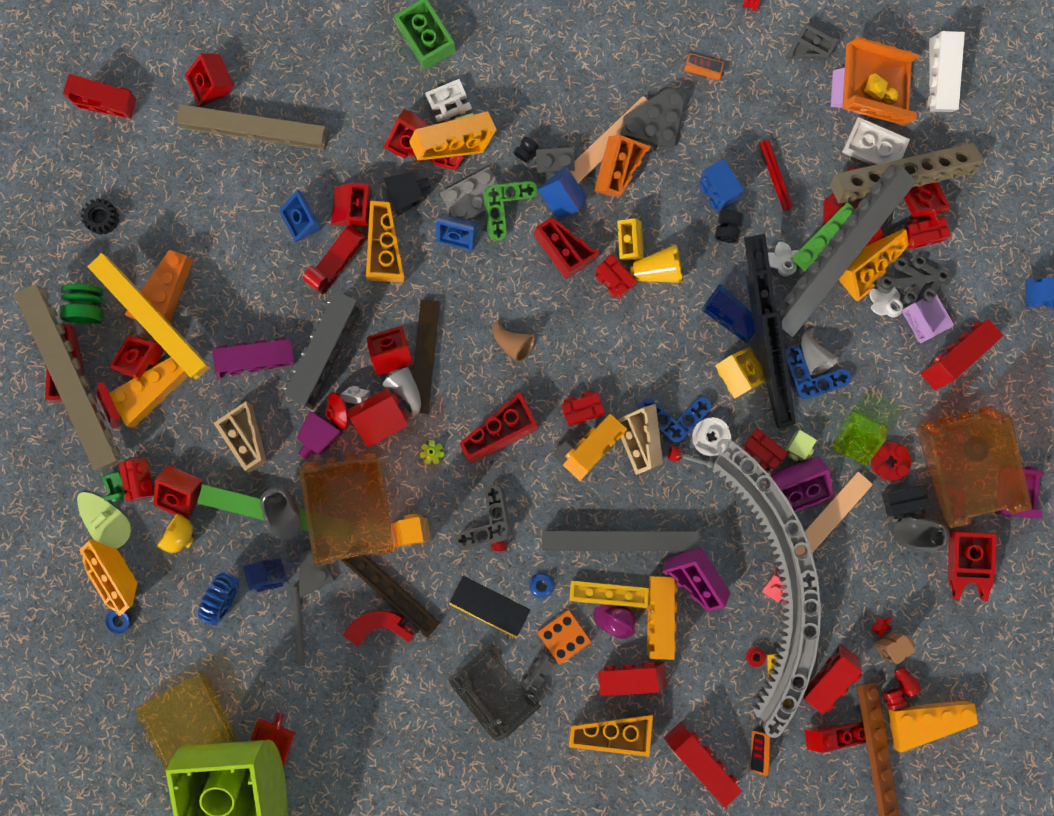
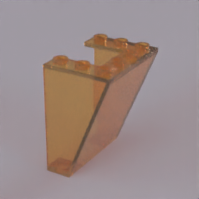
[915,406,1032,528]
[299,452,395,566]

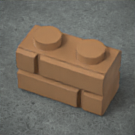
[874,632,915,664]

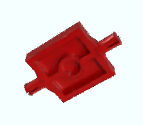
[904,182,951,225]
[250,712,296,768]

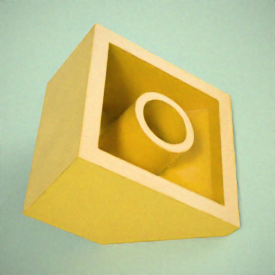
[715,346,765,399]

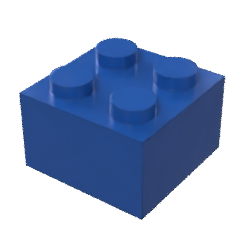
[699,159,744,213]

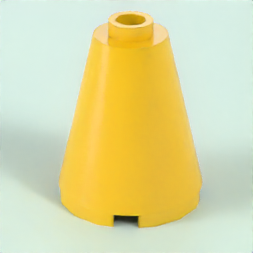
[630,244,684,283]

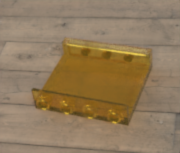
[135,671,239,775]

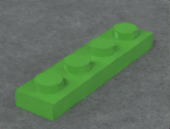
[791,202,855,272]

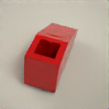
[804,722,866,753]

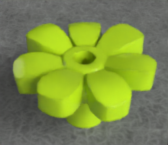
[420,440,444,465]

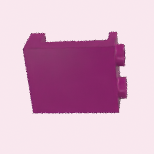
[995,464,1045,519]

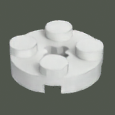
[692,417,731,456]

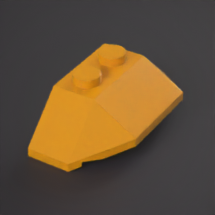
[79,540,138,616]

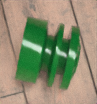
[60,284,103,324]

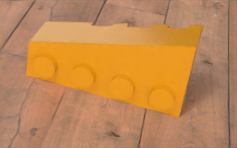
[109,357,189,428]
[390,514,431,548]
[888,700,978,753]

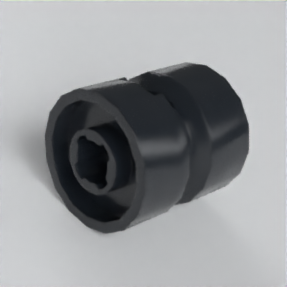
[714,210,744,243]

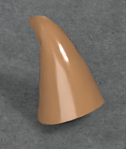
[492,320,535,362]

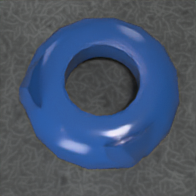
[529,573,554,598]
[105,610,132,634]

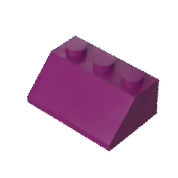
[765,456,834,513]

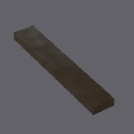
[409,300,440,414]
[341,545,441,638]

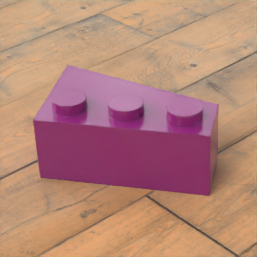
[662,547,731,612]

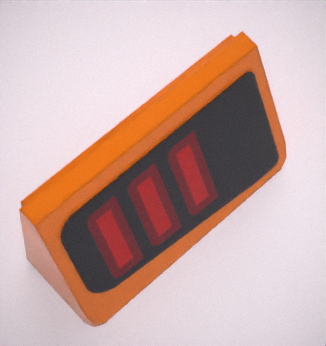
[684,53,724,80]
[750,731,770,776]

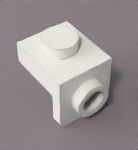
[341,386,370,404]

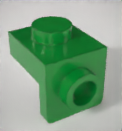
[101,470,125,502]

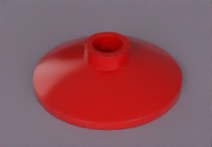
[326,392,349,430]

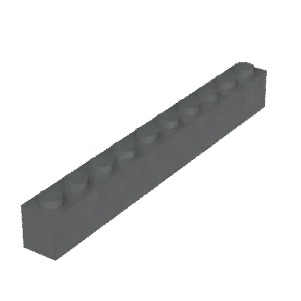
[776,164,917,337]

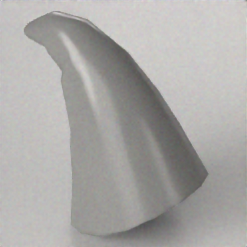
[801,328,839,375]
[382,367,421,417]

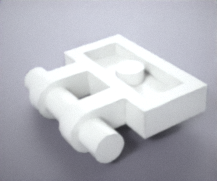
[425,79,472,123]

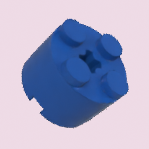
[1025,278,1054,307]

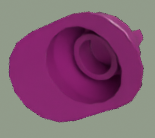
[593,604,636,639]

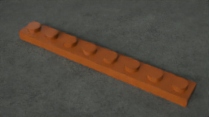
[857,682,900,816]

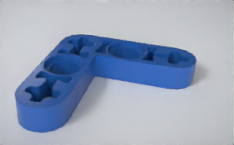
[785,346,851,399]
[639,397,711,443]

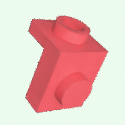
[762,567,785,602]

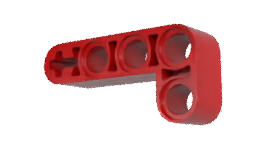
[302,225,366,295]

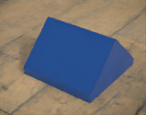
[537,166,587,220]
[279,190,321,242]
[436,214,479,251]

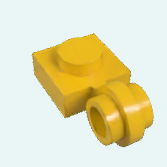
[864,73,899,104]

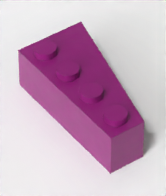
[212,337,294,379]

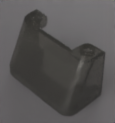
[448,643,541,741]

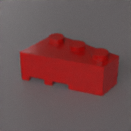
[63,73,137,119]
[598,662,667,696]

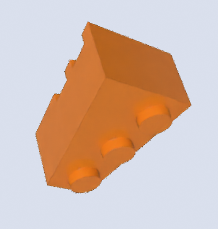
[594,135,651,197]

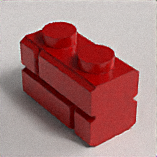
[903,216,951,250]
[594,254,637,300]
[561,390,605,427]
[741,428,788,472]
[118,458,154,502]

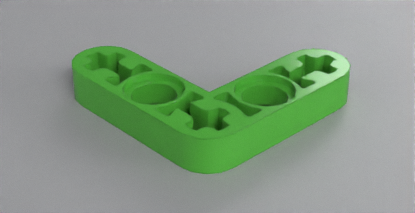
[483,181,537,241]

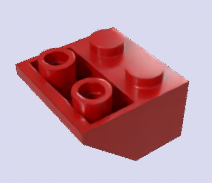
[331,183,372,227]

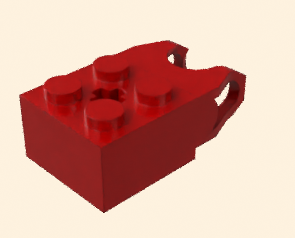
[948,530,997,601]

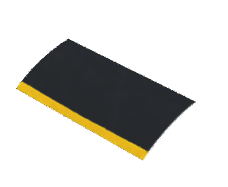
[449,576,531,638]

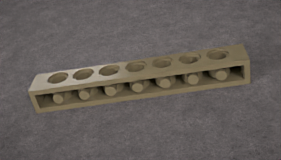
[830,143,984,204]

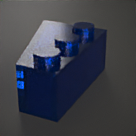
[700,284,755,343]

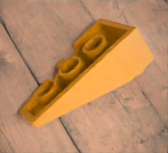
[839,229,909,301]

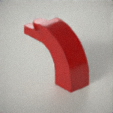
[342,610,415,647]

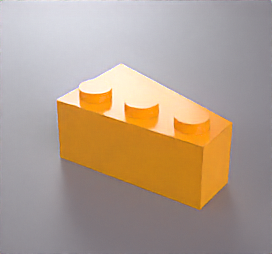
[563,414,627,481]

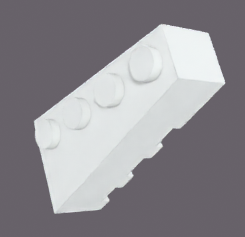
[928,31,965,112]

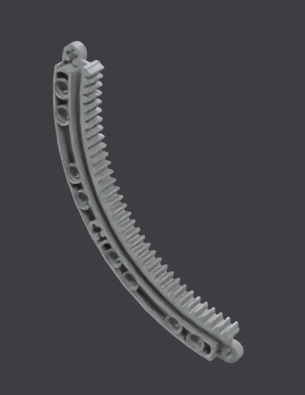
[711,439,821,738]

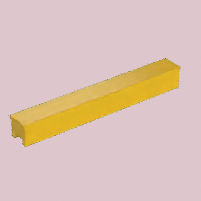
[87,253,211,380]

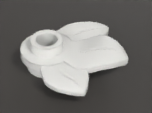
[768,242,799,277]
[870,284,903,317]

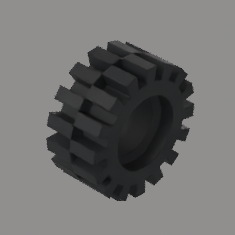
[81,198,119,235]

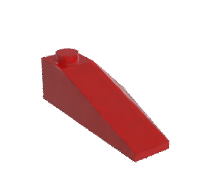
[383,109,465,171]

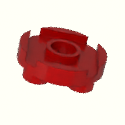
[870,442,911,481]

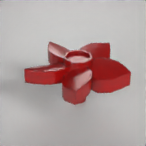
[871,616,893,637]

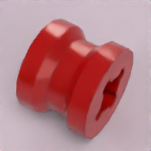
[742,0,760,11]
[883,688,908,710]

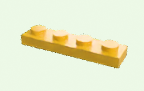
[569,581,649,609]

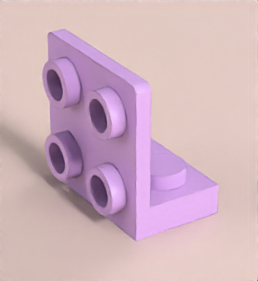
[902,294,954,343]

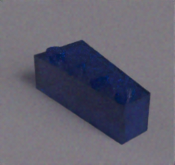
[243,559,288,593]

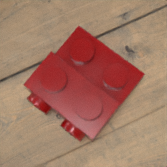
[109,336,164,379]

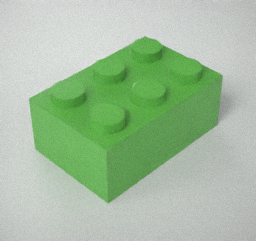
[394,0,456,70]

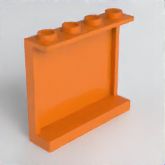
[842,37,920,125]

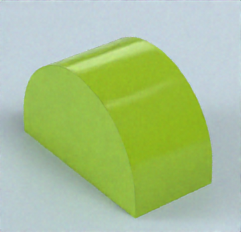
[165,740,288,816]

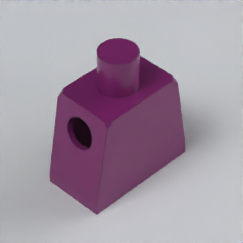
[297,411,343,460]

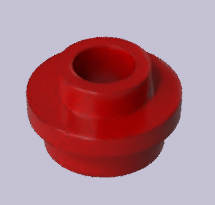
[746,647,766,667]

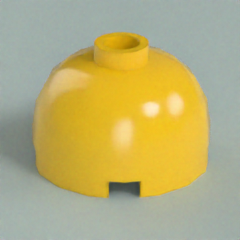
[156,513,194,553]

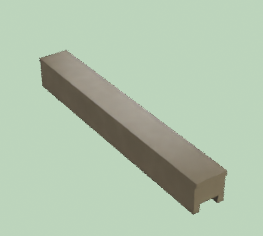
[176,104,329,150]

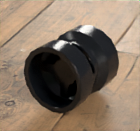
[513,136,539,163]

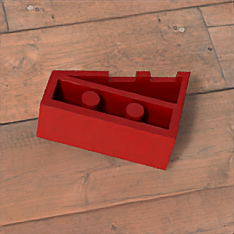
[533,217,600,280]
[803,643,862,714]

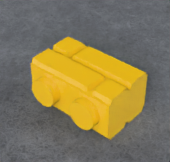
[617,218,644,261]

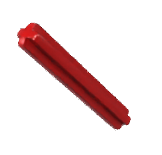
[759,140,793,211]

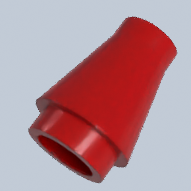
[894,666,922,698]

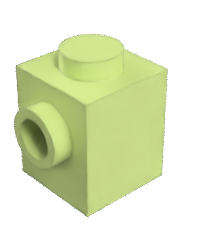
[785,430,817,462]

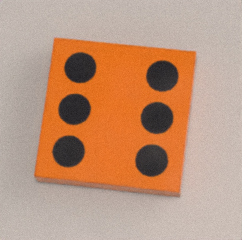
[537,609,591,665]

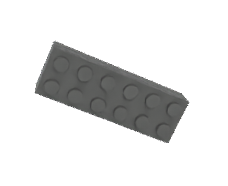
[284,291,362,410]

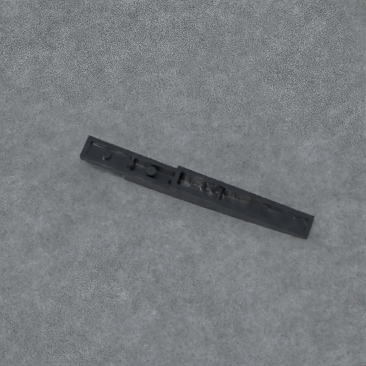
[744,234,796,428]

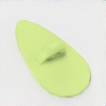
[77,492,131,549]

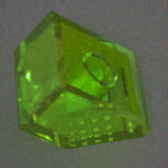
[831,409,888,466]

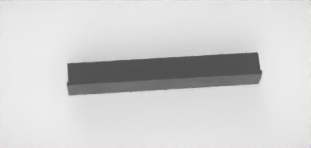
[542,531,699,551]

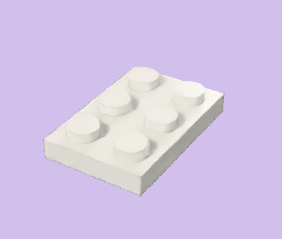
[842,117,910,165]

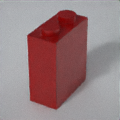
[348,388,409,447]

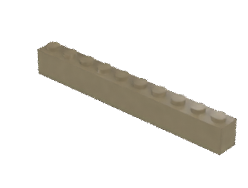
[13,284,121,472]

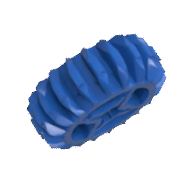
[198,572,239,625]

